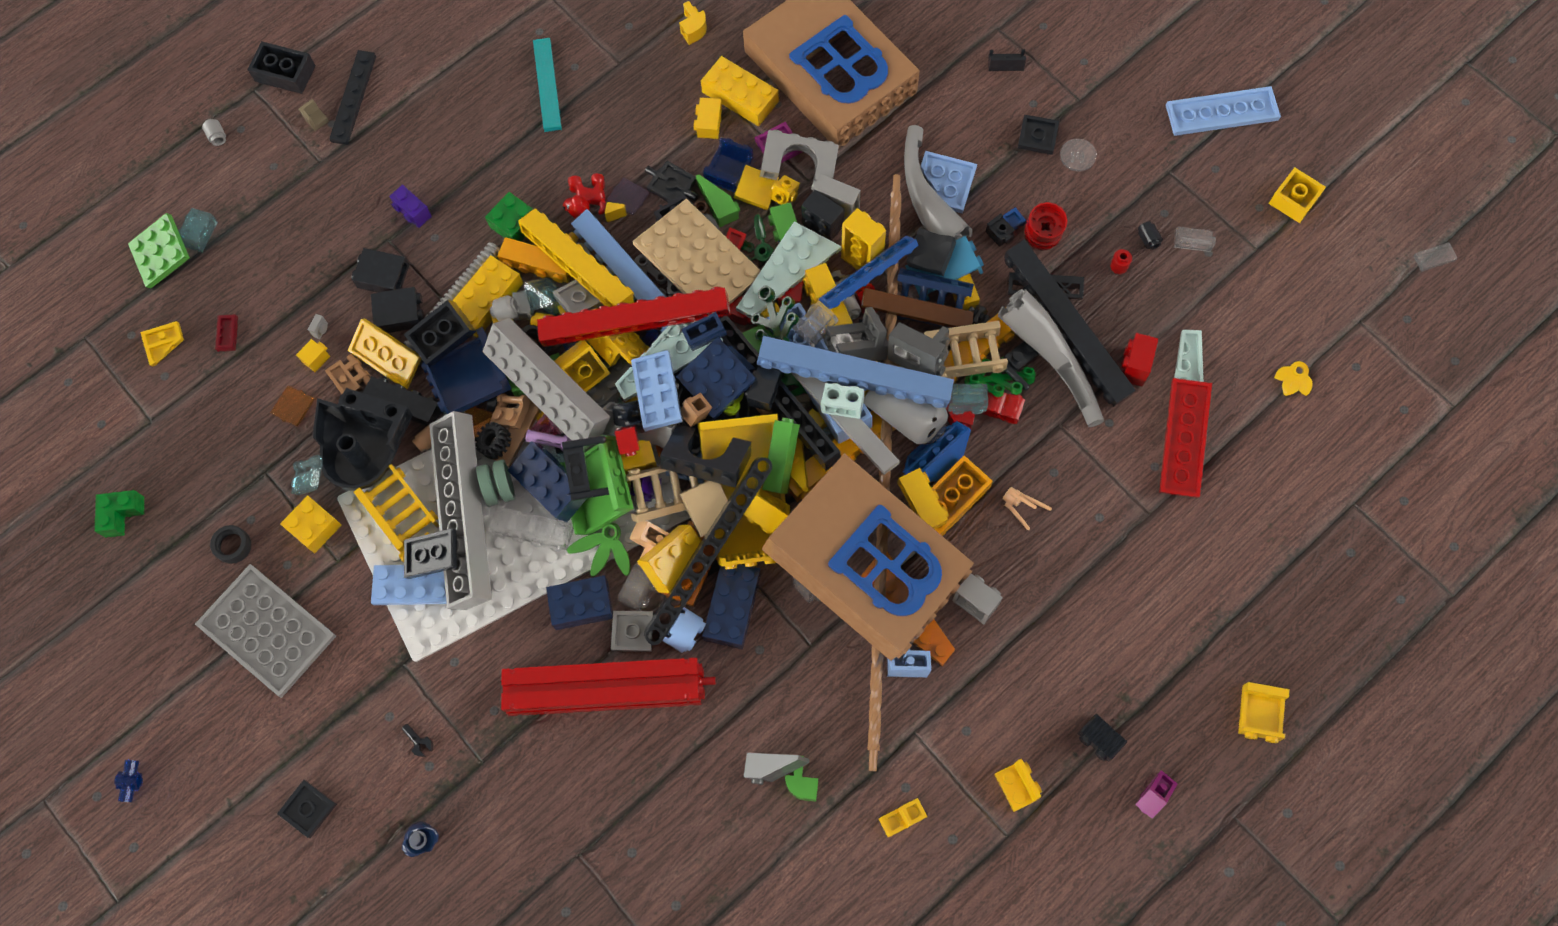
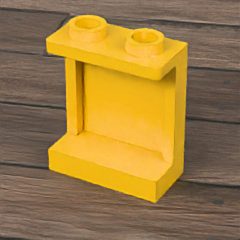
[1238,682,1290,743]

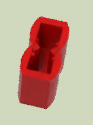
[981,392,1025,424]

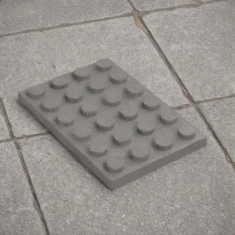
[195,564,336,698]

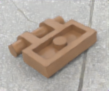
[325,354,371,394]

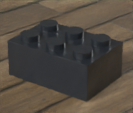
[247,41,316,94]
[404,300,477,365]

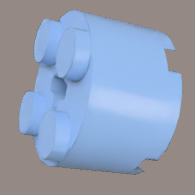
[662,607,706,653]

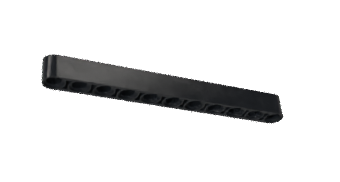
[644,457,772,645]

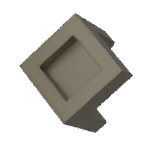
[299,99,329,131]

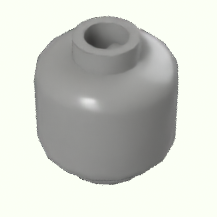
[490,295,520,321]

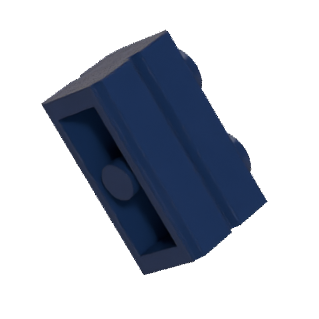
[681,312,727,351]

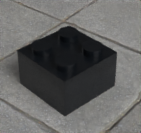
[801,190,844,241]

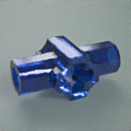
[114,760,143,802]

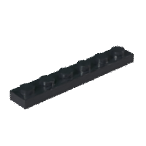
[329,50,376,145]

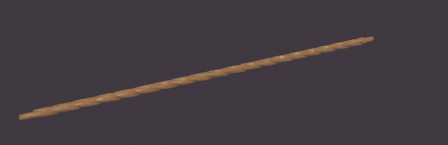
[868,174,901,772]

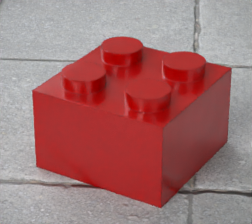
[1120,333,1159,387]

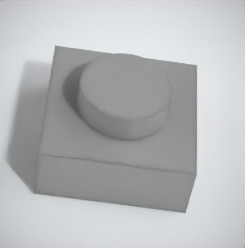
[307,314,328,339]

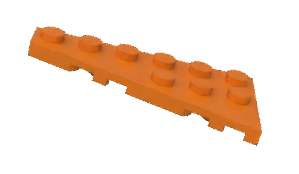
[861,552,955,666]

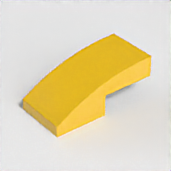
[879,798,927,838]

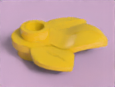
[1274,361,1312,396]

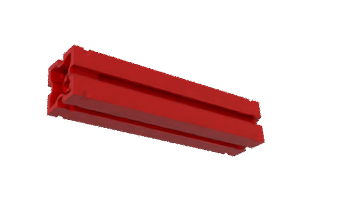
[501,658,716,716]

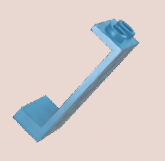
[905,236,984,301]

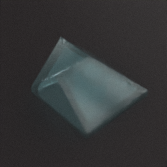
[524,278,560,316]

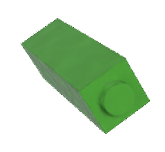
[762,417,800,494]

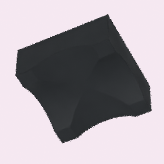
[906,228,956,276]

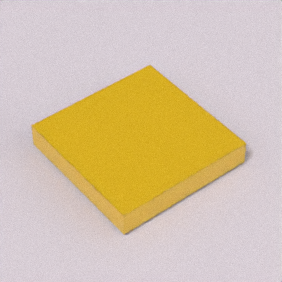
[734,165,779,210]

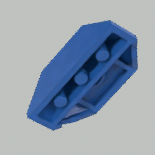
[903,421,971,482]

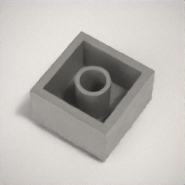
[952,574,1003,624]

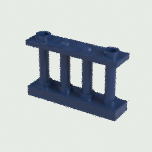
[897,268,974,328]

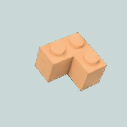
[629,521,669,567]

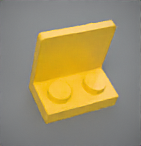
[994,759,1042,812]

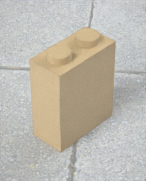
[679,481,735,537]

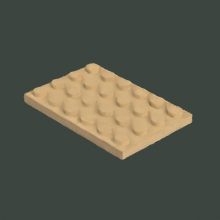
[633,199,761,305]

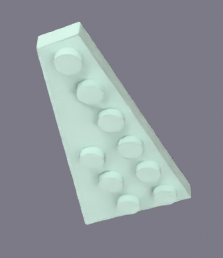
[736,221,842,318]
[615,321,723,402]

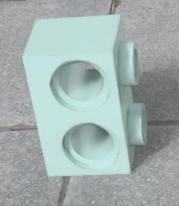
[821,383,864,419]

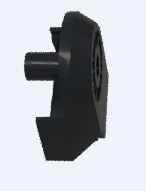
[313,388,413,491]

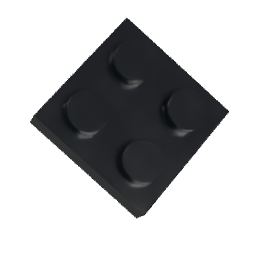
[1017,114,1059,155]
[277,780,337,838]

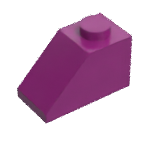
[1135,770,1177,818]

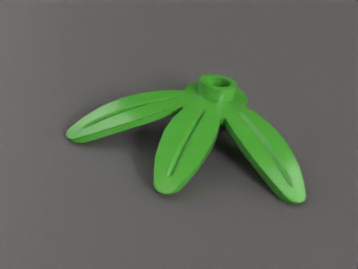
[567,522,630,577]

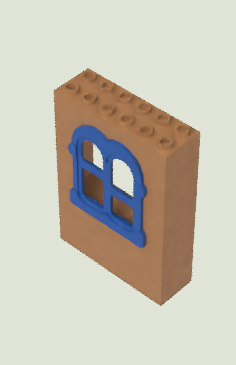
[743,0,920,147]
[762,453,974,661]

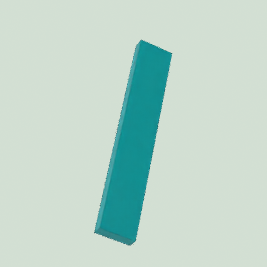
[533,38,562,132]

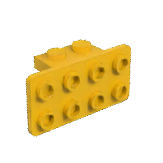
[586,308,650,366]

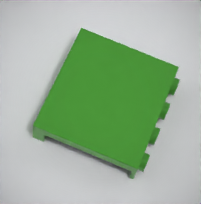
[560,435,634,535]

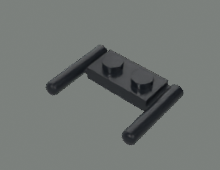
[1001,341,1040,391]
[562,435,610,501]

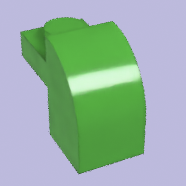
[785,755,818,802]

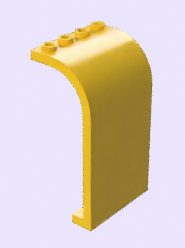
[698,414,785,569]

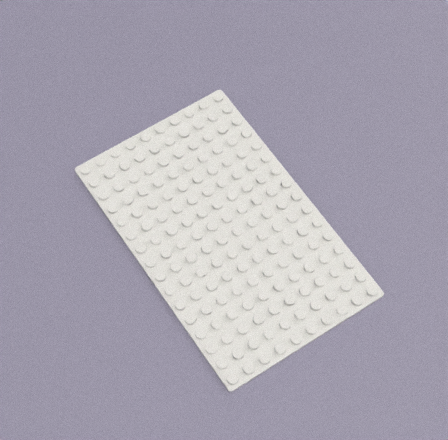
[337,361,690,662]

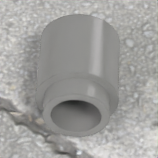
[202,119,226,146]

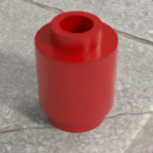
[1110,249,1132,274]

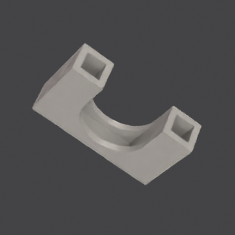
[759,130,839,182]

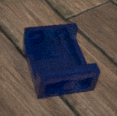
[703,137,754,192]

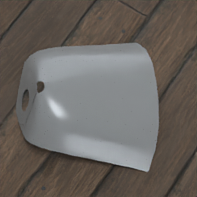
[863,366,948,444]

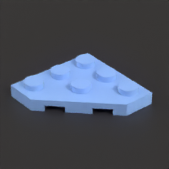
[920,151,977,214]

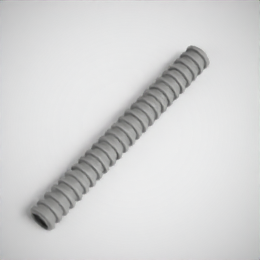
[404,242,500,353]

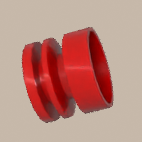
[1024,202,1068,250]

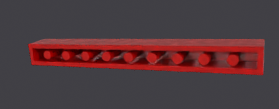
[537,286,731,347]

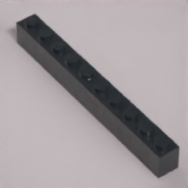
[1004,239,1136,407]
[720,316,841,471]

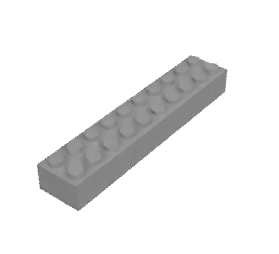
[429,411,492,610]

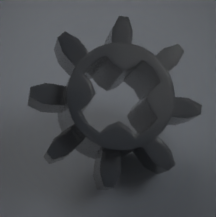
[968,305,990,325]

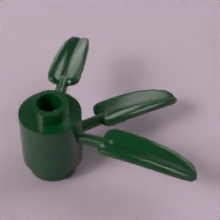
[741,214,775,265]

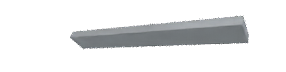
[791,372,900,475]

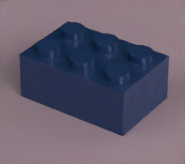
[546,575,613,630]

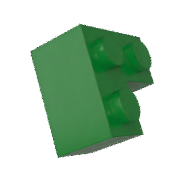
[95,490,144,538]

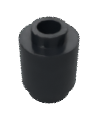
[1138,221,1163,250]

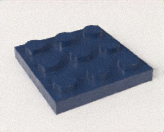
[676,337,757,419]

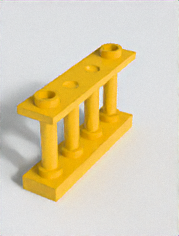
[353,464,439,553]

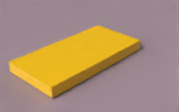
[348,318,422,389]

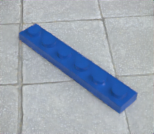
[819,236,919,309]

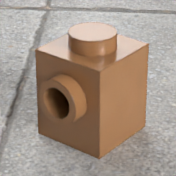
[681,393,712,427]

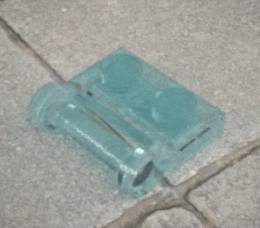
[291,455,323,495]

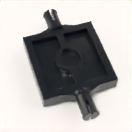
[645,160,699,201]

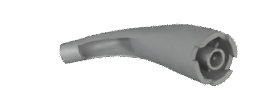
[904,125,972,240]
[998,289,1104,427]

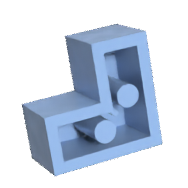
[887,649,931,678]

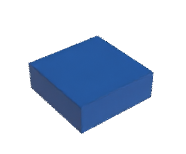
[1003,207,1027,230]

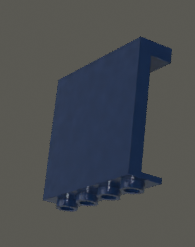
[420,327,512,414]

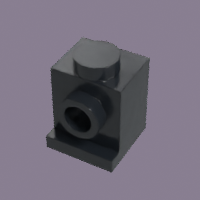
[985,214,1015,247]

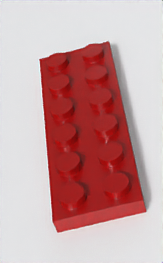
[1159,378,1212,498]

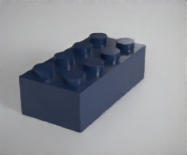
[507,441,586,523]
[703,564,761,650]

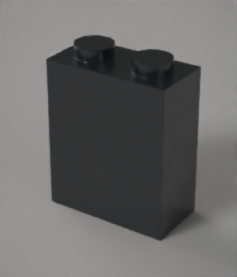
[352,248,409,293]
[371,287,424,333]

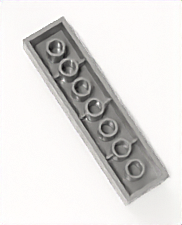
[483,318,610,450]

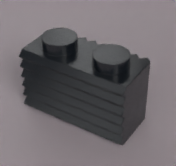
[1077,713,1127,762]

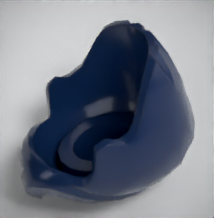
[402,821,439,857]

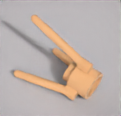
[1003,487,1052,530]

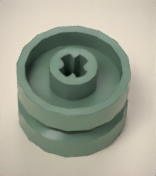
[476,459,516,507]

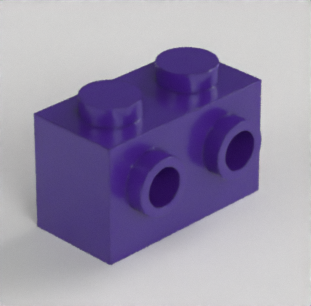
[389,185,432,228]

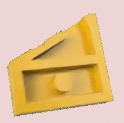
[140,321,184,367]

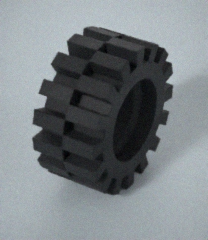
[475,422,512,460]

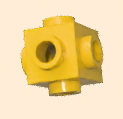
[771,175,800,205]

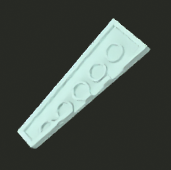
[1174,330,1204,382]

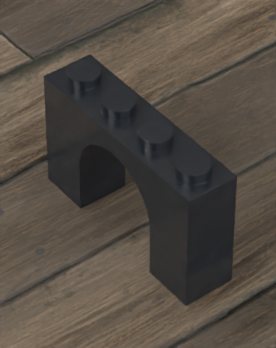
[660,424,751,488]

